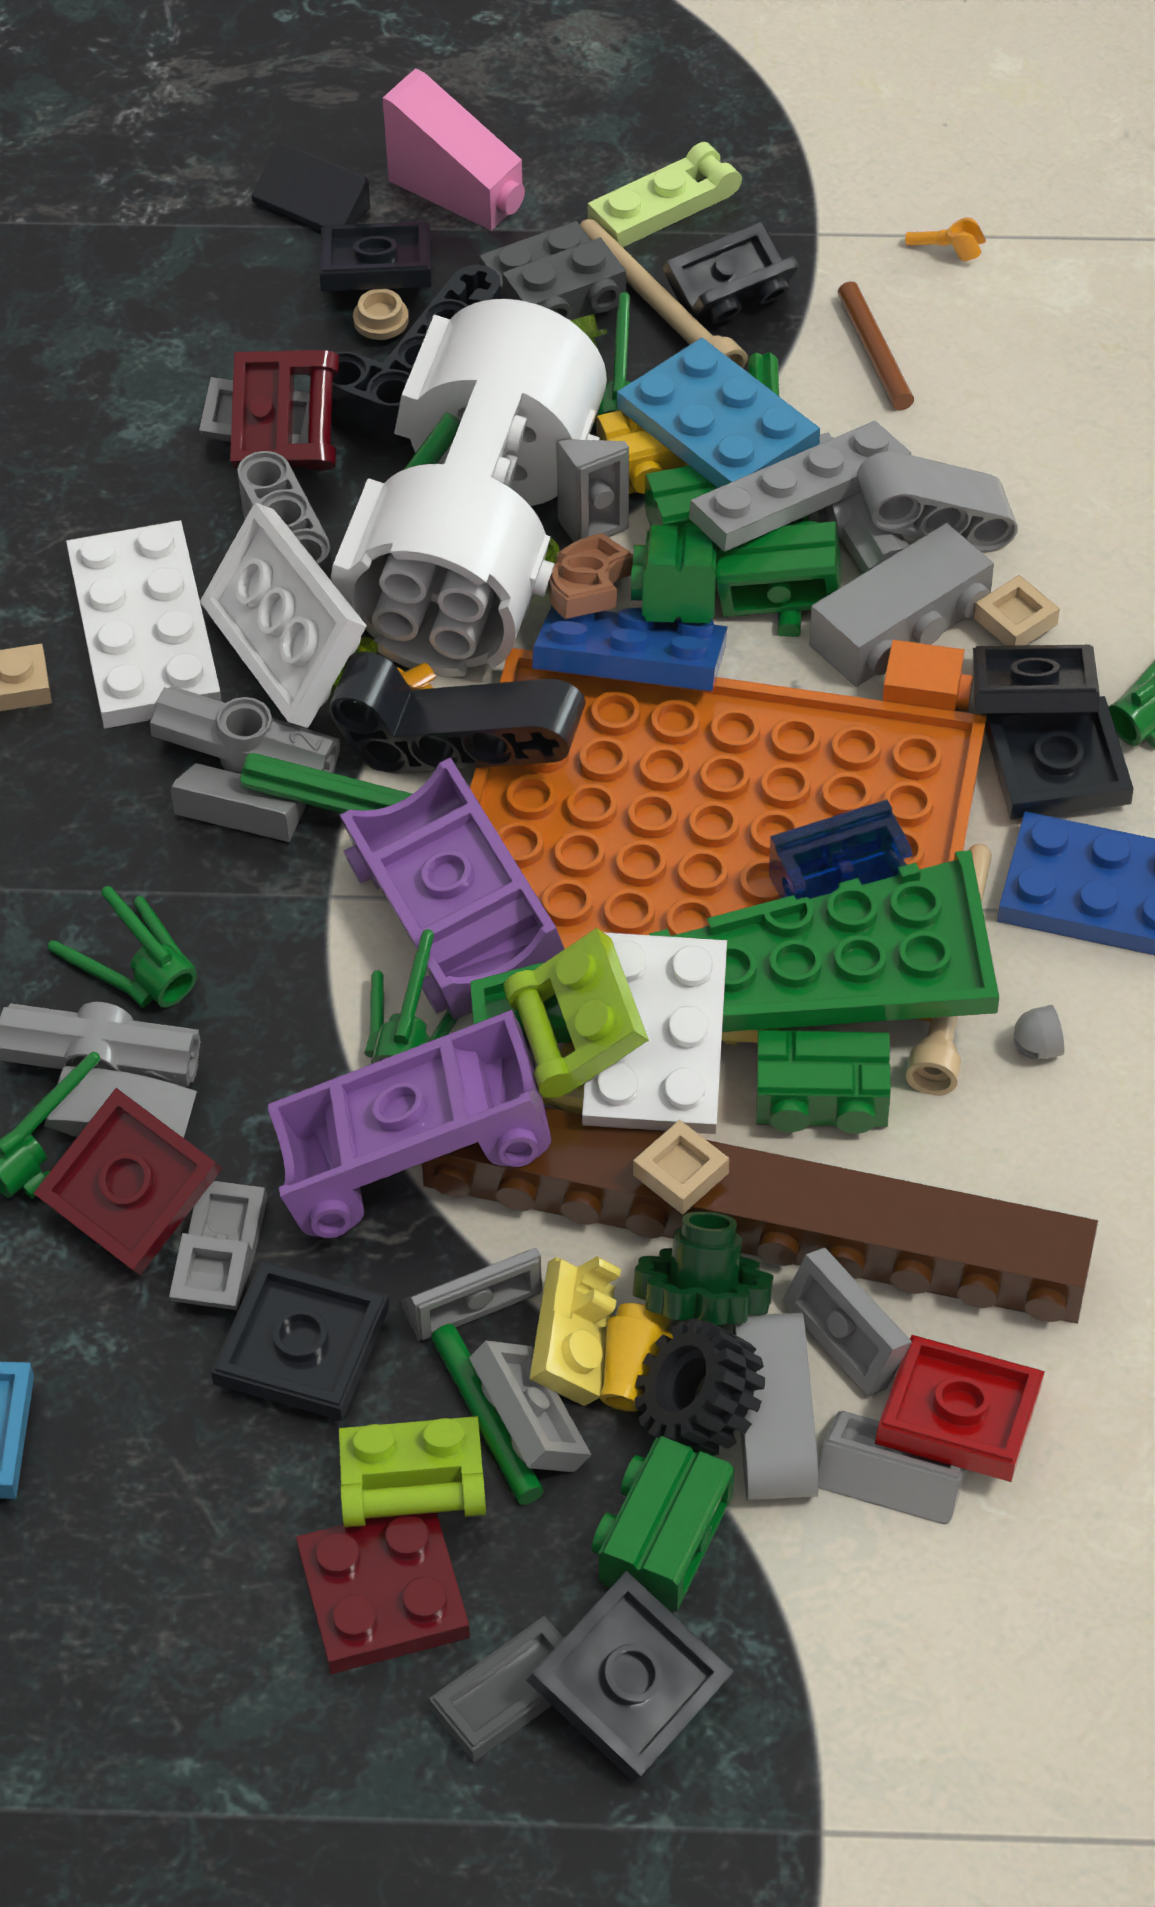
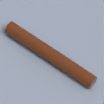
[837,281,914,410]

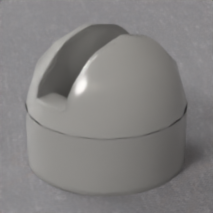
[1014,1005,1064,1059]

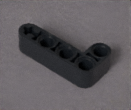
[331,265,501,446]
[329,651,586,774]

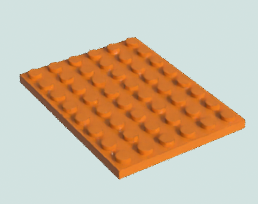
[470,648,987,1021]

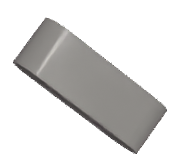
[237,451,332,579]
[857,451,1018,552]
[733,1312,819,1500]

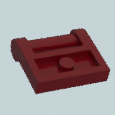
[230,350,339,471]

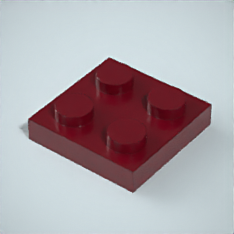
[33,1088,223,1275]
[296,1513,470,1675]

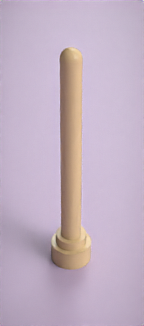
[580,219,748,370]
[906,844,992,1095]

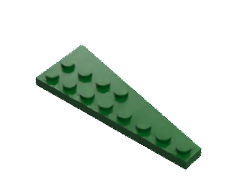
[470,850,999,1043]

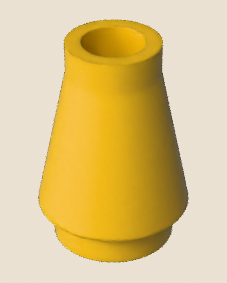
[600,1303,673,1412]

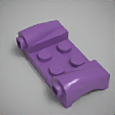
[340,757,564,1020]
[268,1010,551,1238]

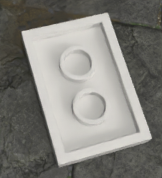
[582,932,727,1134]

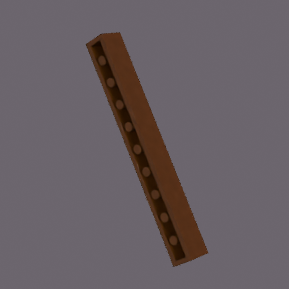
[422,1107,1098,1324]

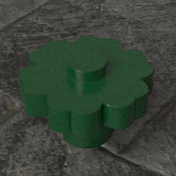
[632,1211,774,1325]

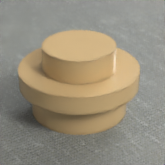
[353,289,409,340]

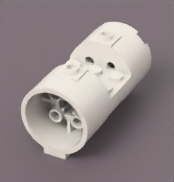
[330,299,607,677]

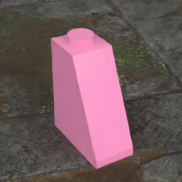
[383,68,525,231]

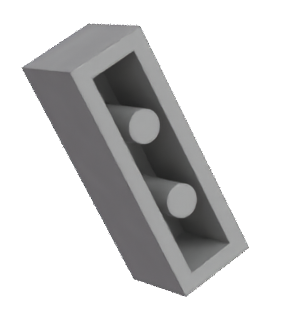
[809,523,994,687]

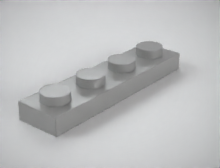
[689,421,911,552]

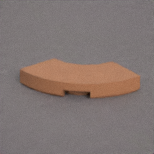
[547,533,633,619]

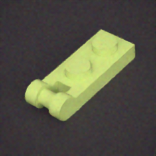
[587,142,742,247]

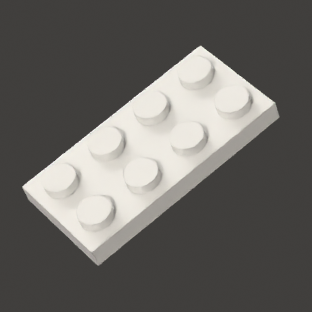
[200,503,367,728]
[66,520,222,729]

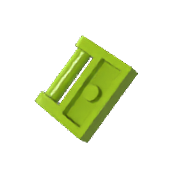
[503,928,649,1098]
[339,1416,486,1528]

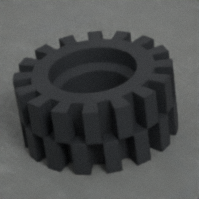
[635,1319,765,1456]

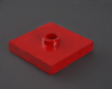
[875,1335,1045,1482]

